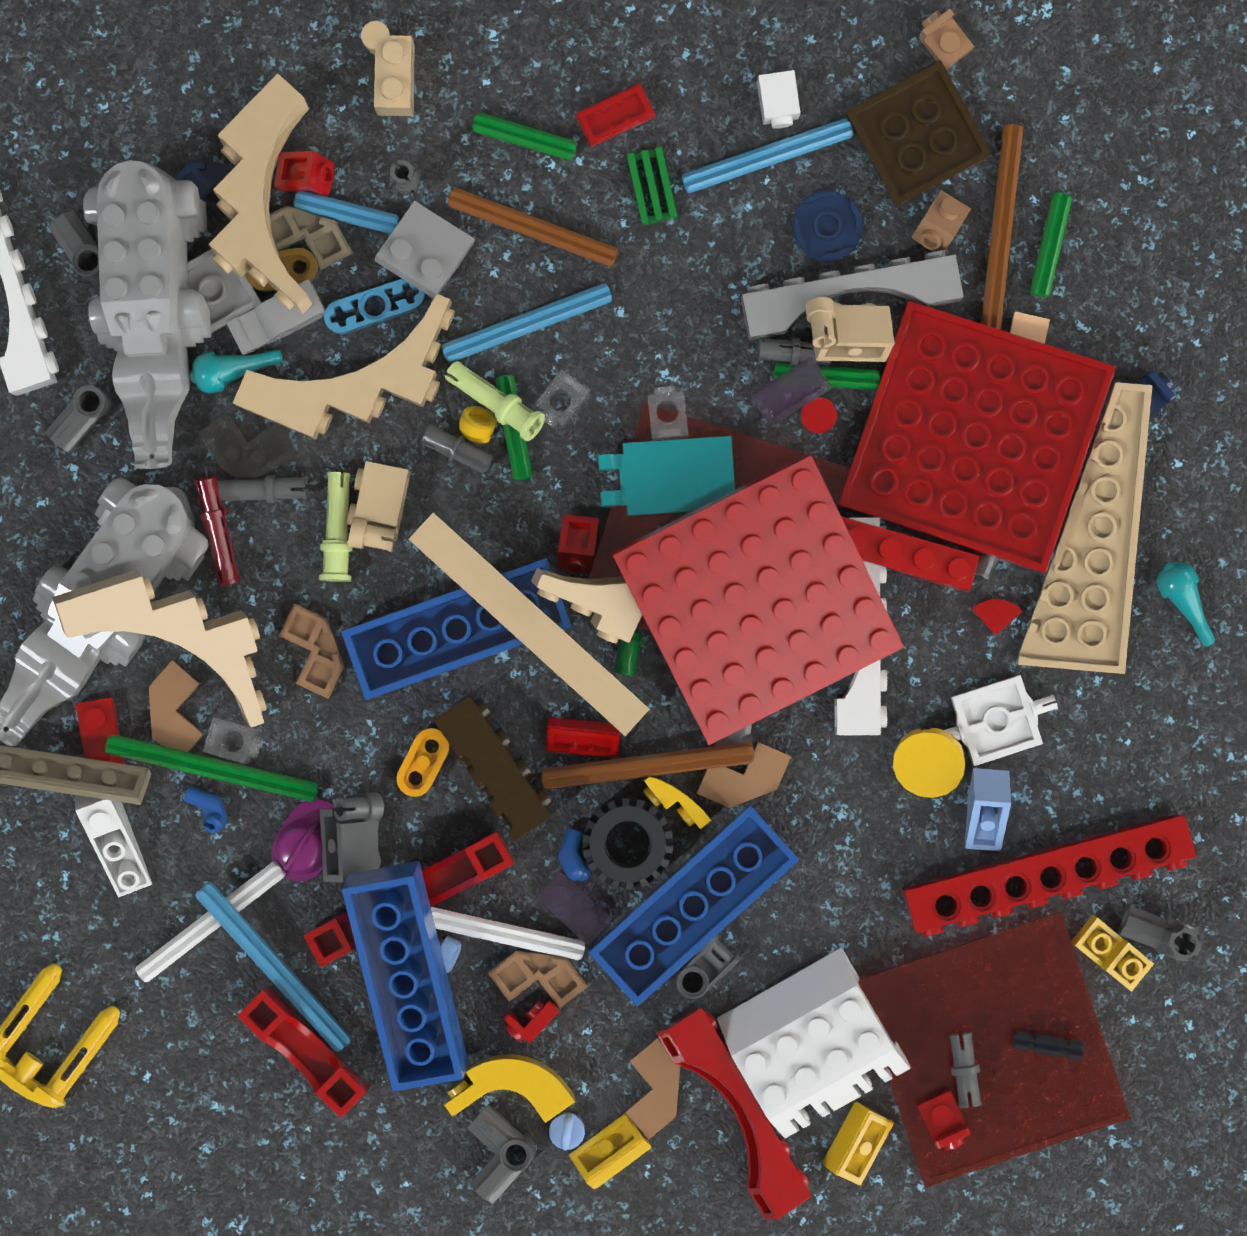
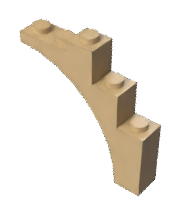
[209,73,312,314]
[233,294,455,440]
[531,493,728,644]
[52,570,267,727]

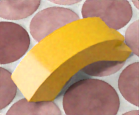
[444,1054,576,1123]

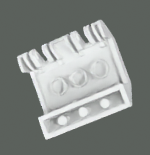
[717,947,911,1138]

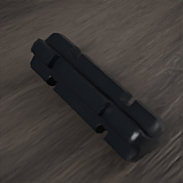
[1012,1029,1084,1060]

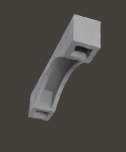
[741,251,964,341]

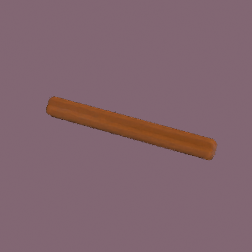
[448,188,618,267]

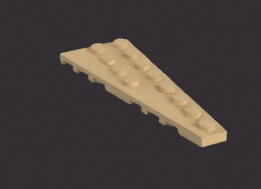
[1017,382,1152,674]

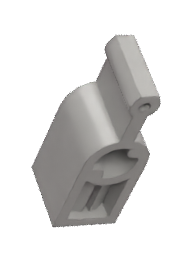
[227,279,326,355]

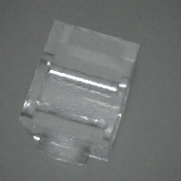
[535,369,590,429]
[647,386,688,441]
[203,716,262,764]

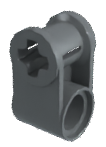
[675,934,742,999]

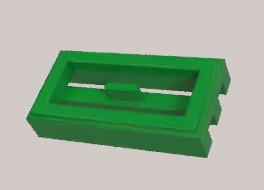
[627,147,677,226]

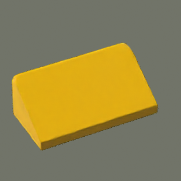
[822,1102,895,1186]
[569,1113,651,1189]

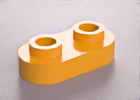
[397,728,450,797]

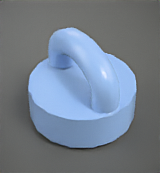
[438,936,461,973]
[549,1112,585,1150]

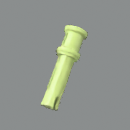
[445,361,545,441]
[319,472,353,582]

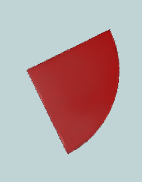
[971,599,1022,635]

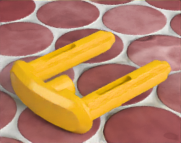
[0,963,120,1108]

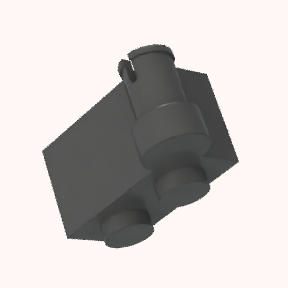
[320,792,384,883]

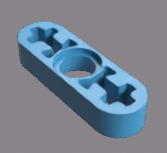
[324,279,426,335]

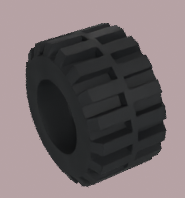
[582,797,673,890]

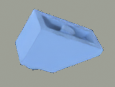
[965,768,1011,851]

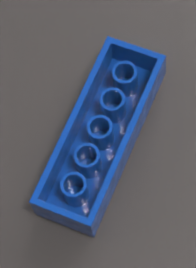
[341,558,572,700]
[588,804,799,1007]
[342,861,468,1091]

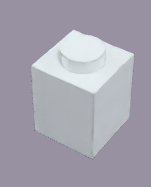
[757,70,800,128]

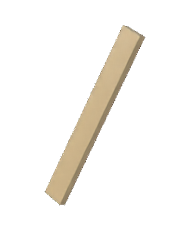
[409,513,650,736]

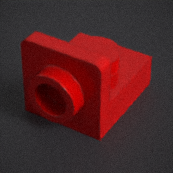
[274,151,334,196]
[557,514,599,574]
[503,998,561,1043]
[916,1089,971,1150]

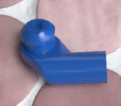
[184,785,227,833]
[558,827,591,881]

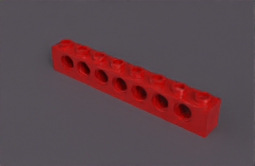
[901,813,1196,937]

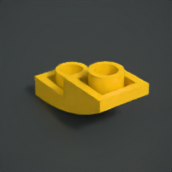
[643,776,712,829]
[1071,915,1154,992]

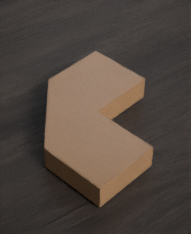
[279,603,345,699]
[149,660,204,752]
[696,742,791,808]
[488,950,588,1008]
[625,1037,681,1140]

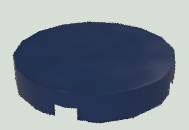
[791,190,863,263]

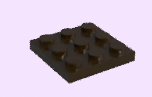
[845,61,992,208]

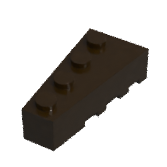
[434,695,554,842]

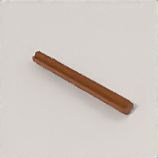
[981,124,1023,330]
[541,742,754,789]

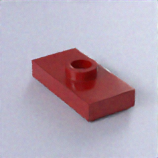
[575,83,656,148]
[546,717,620,758]

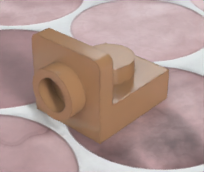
[919,9,975,70]

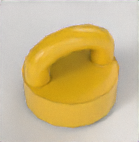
[459,406,497,444]

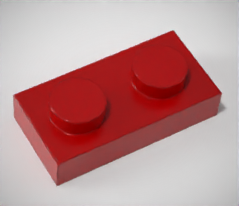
[75,697,125,764]

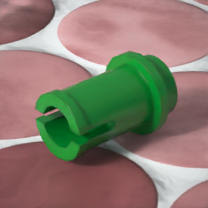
[612,632,645,677]

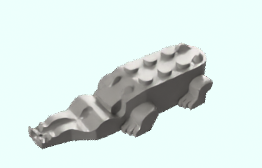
[83,160,211,469]
[0,477,208,746]

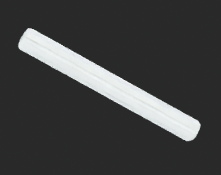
[135,861,286,982]
[431,907,585,960]

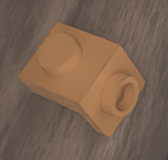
[912,190,971,252]

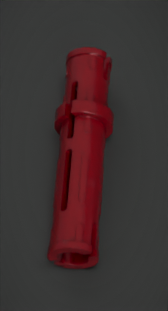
[194,475,240,586]

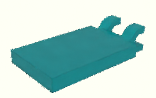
[598,436,735,516]

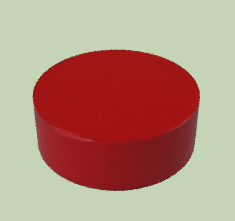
[800,397,837,434]

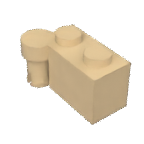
[361,21,415,116]
[805,297,895,362]
[347,461,411,552]

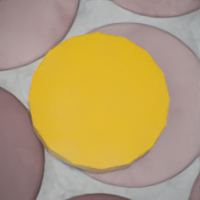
[893,728,965,798]

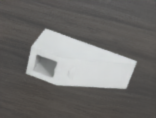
[75,795,152,898]

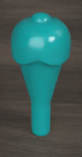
[190,349,283,394]
[1156,562,1215,647]

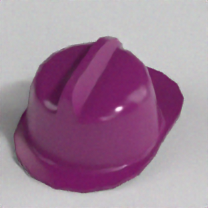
[271,799,333,881]

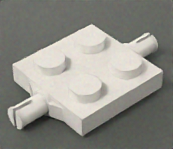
[943,675,1058,766]

